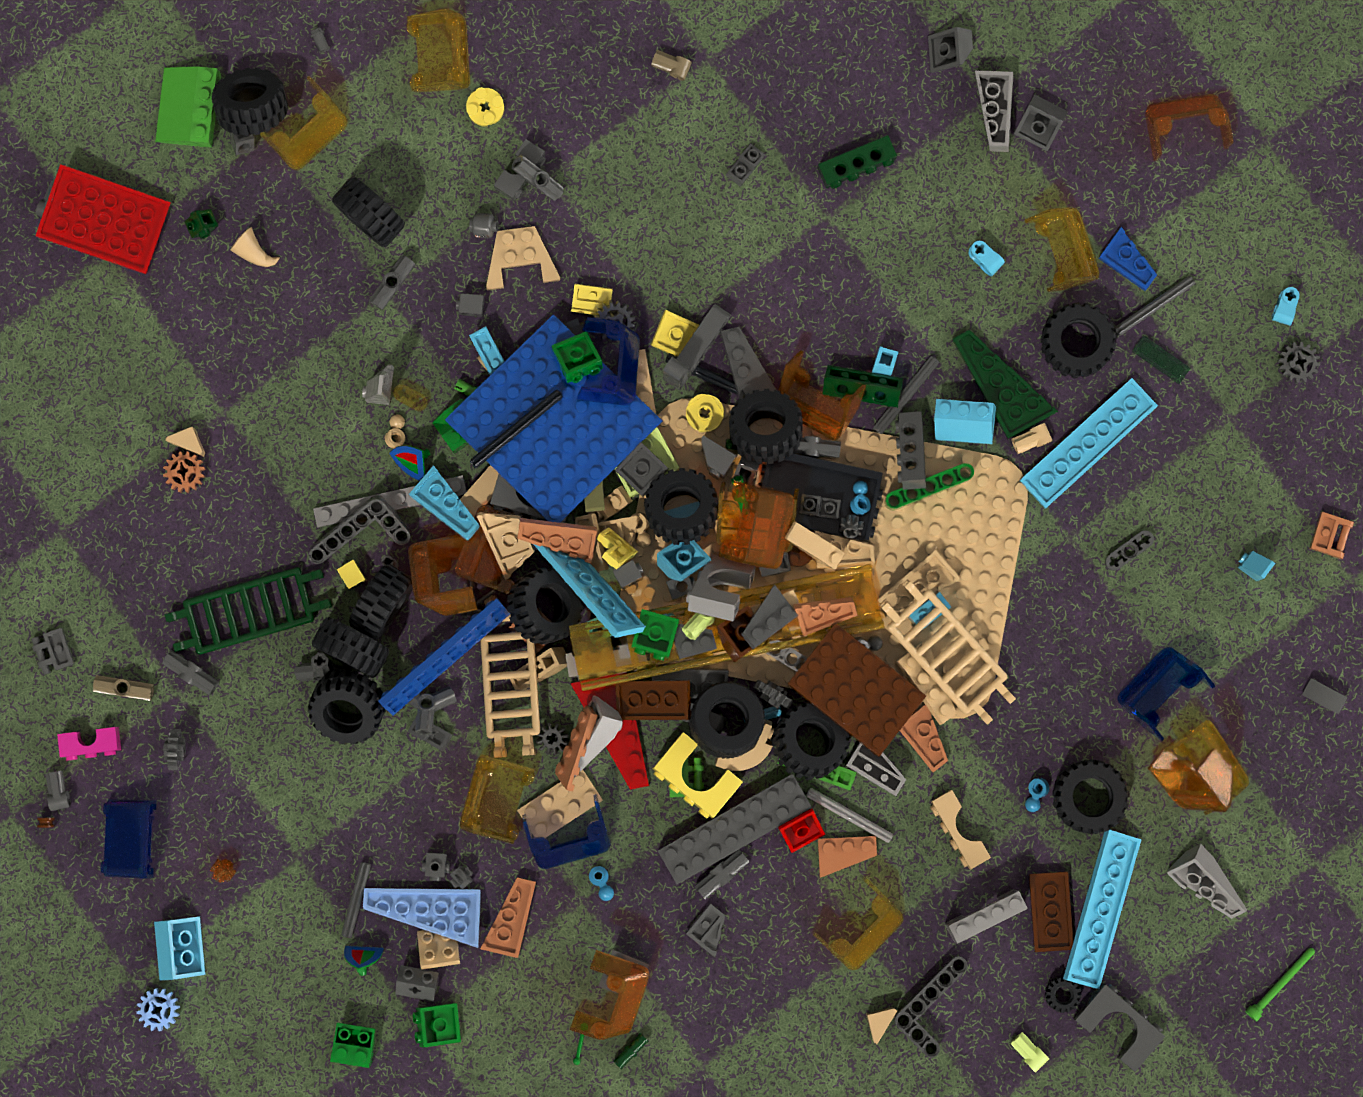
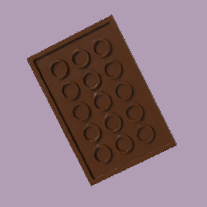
[787,623,926,757]

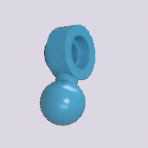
[850,481,871,515]
[1025,778,1049,812]
[589,866,614,901]

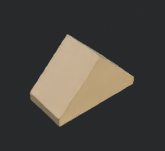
[165,427,205,457]
[866,1007,897,1044]

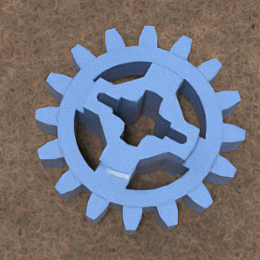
[136,988,180,1031]

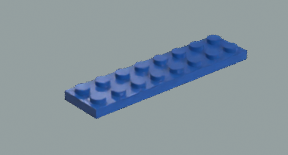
[378,598,510,715]

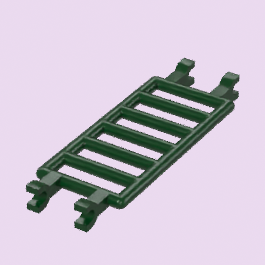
[164,567,332,655]

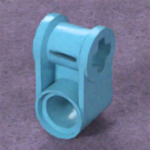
[968,241,1005,276]
[1271,287,1299,326]

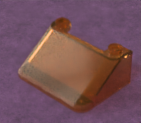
[456,505,526,595]

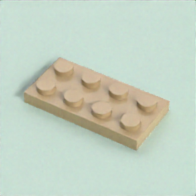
[517,769,603,843]

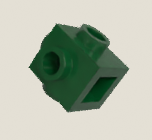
[184,209,218,239]

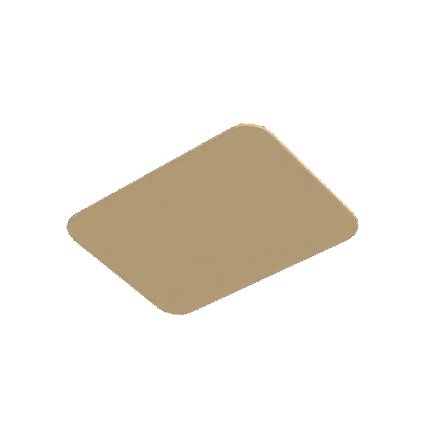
[619,398,1028,719]

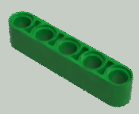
[884,463,974,511]

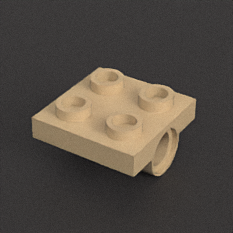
[417,930,460,970]

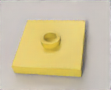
[650,310,699,357]

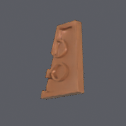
[793,597,858,636]
[900,704,948,772]
[818,836,877,878]

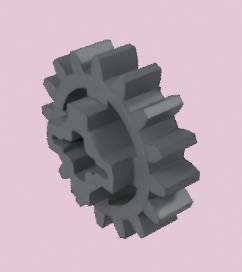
[594,300,635,342]
[1277,342,1320,384]
[753,680,793,709]
[163,729,186,770]

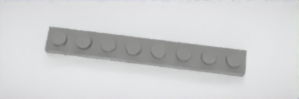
[313,475,467,528]

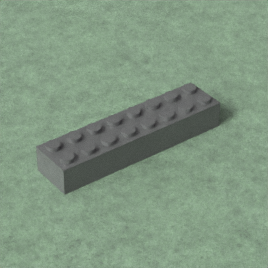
[658,774,812,884]

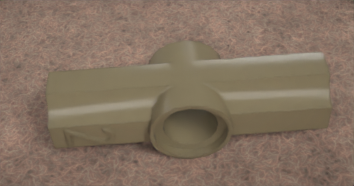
[93,675,154,701]

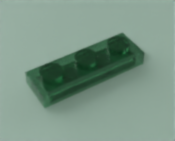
[1132,336,1191,384]

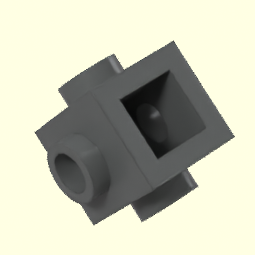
[422,852,450,881]

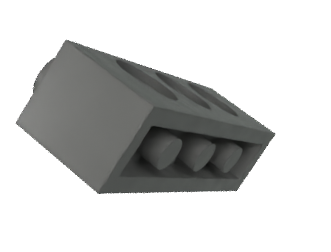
[895,411,926,490]

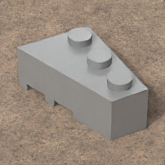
[845,742,906,796]

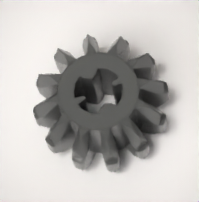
[536,723,569,755]

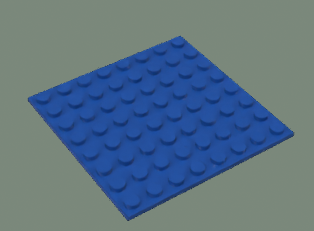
[445,314,662,523]

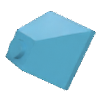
[657,540,711,581]

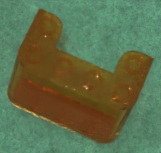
[718,481,794,569]

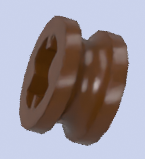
[37,818,55,828]

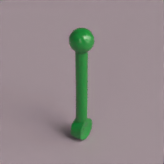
[573,1025,587,1065]

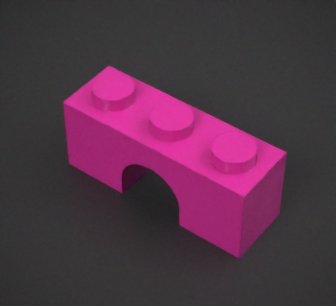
[57,727,121,761]

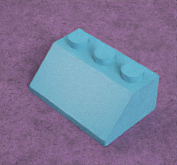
[934,399,996,444]
[154,916,205,980]

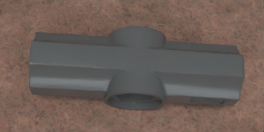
[512,155,564,201]
[369,254,416,311]
[793,436,841,458]
[162,650,220,696]
[695,849,749,899]

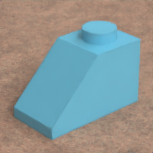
[1238,551,1275,581]

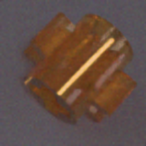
[210,858,236,883]

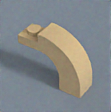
[715,719,774,771]

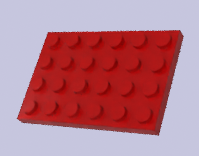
[35,164,171,274]

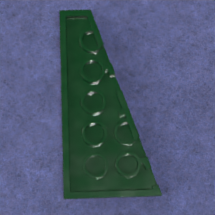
[952,330,1058,439]

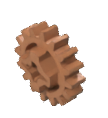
[163,451,206,493]

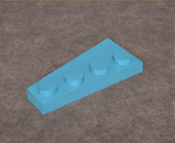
[409,465,480,541]

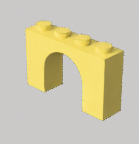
[652,732,743,819]

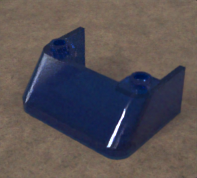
[577,317,640,406]
[1117,647,1215,741]
[522,794,611,869]

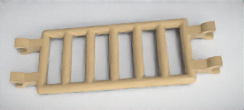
[879,579,1016,725]
[480,595,540,758]

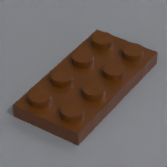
[615,680,691,720]
[1028,872,1073,952]

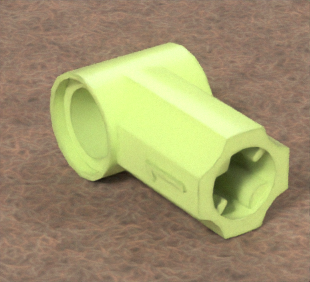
[682,613,715,640]
[1010,1032,1049,1073]

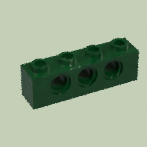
[818,135,897,189]
[822,365,903,408]

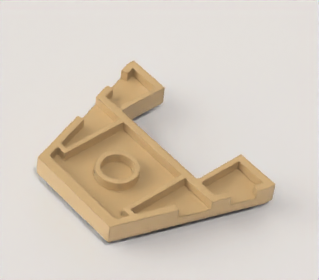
[486,226,560,290]

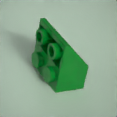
[330,1022,376,1068]

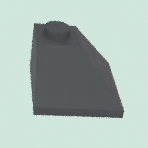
[928,27,973,73]

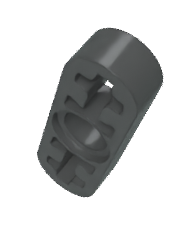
[1105,531,1154,571]

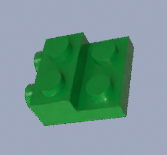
[551,331,603,383]
[631,609,679,661]
[413,1003,461,1048]

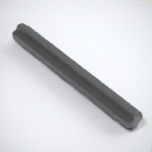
[1114,276,1195,336]
[873,356,939,434]

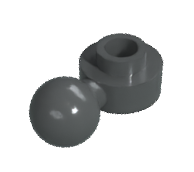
[855,635,883,651]

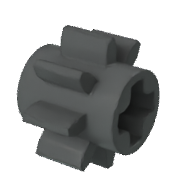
[839,514,864,538]
[450,866,474,889]

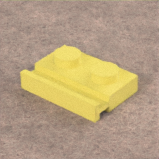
[571,283,613,315]

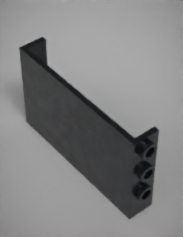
[752,453,883,542]

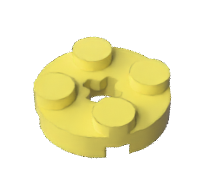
[466,87,504,126]
[686,394,724,433]

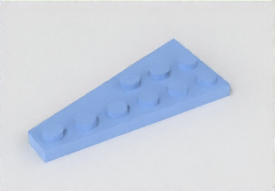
[363,888,481,948]

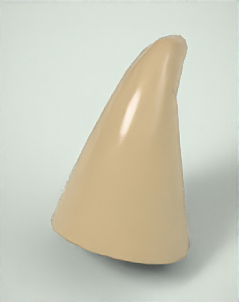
[230,227,280,267]

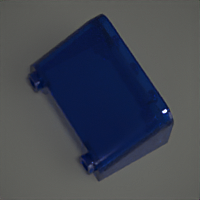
[100,799,157,879]

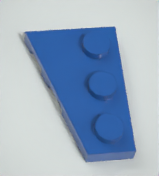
[1098,227,1157,291]

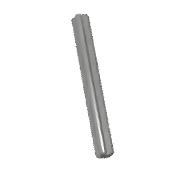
[806,788,893,843]

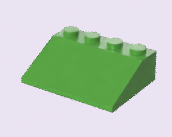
[155,67,221,148]

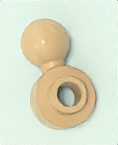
[385,414,405,449]
[631,512,651,548]

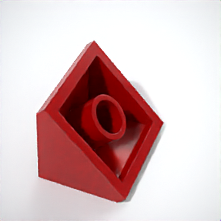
[778,808,826,853]

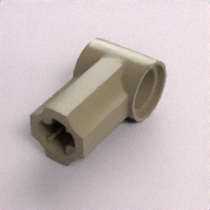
[651,50,692,81]

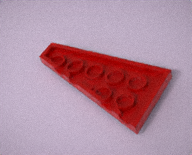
[570,673,649,790]

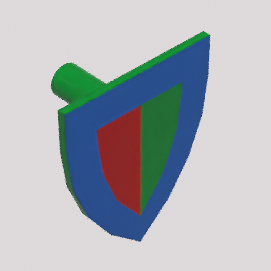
[389,445,431,481]
[344,946,384,976]

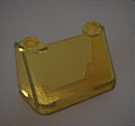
[406,8,470,92]
[460,754,535,844]

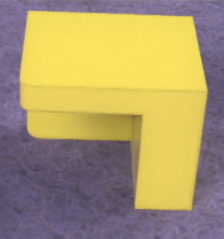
[337,560,367,589]

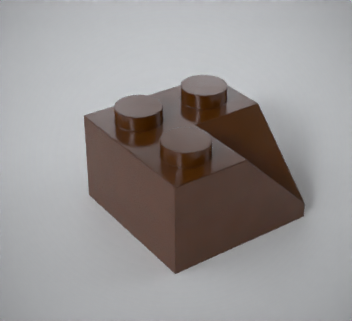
[717,605,770,663]

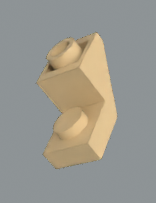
[588,485,633,523]

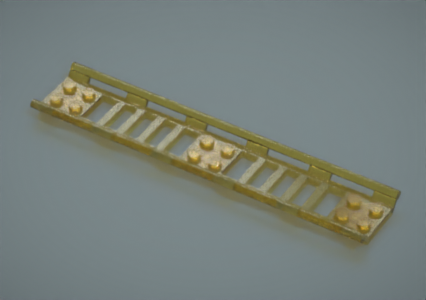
[569,564,885,691]

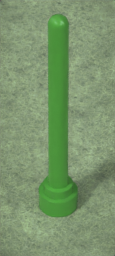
[1245,948,1315,1022]

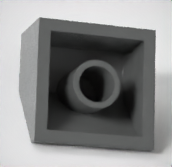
[1014,94,1068,151]
[701,435,736,479]

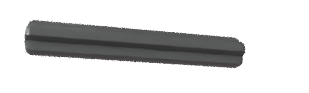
[341,862,371,938]

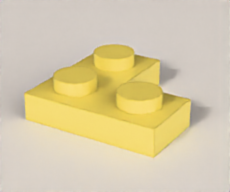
[596,527,638,569]

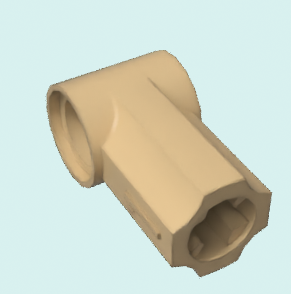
[1011,423,1053,454]

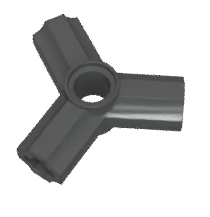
[294,652,352,682]
[407,686,457,736]

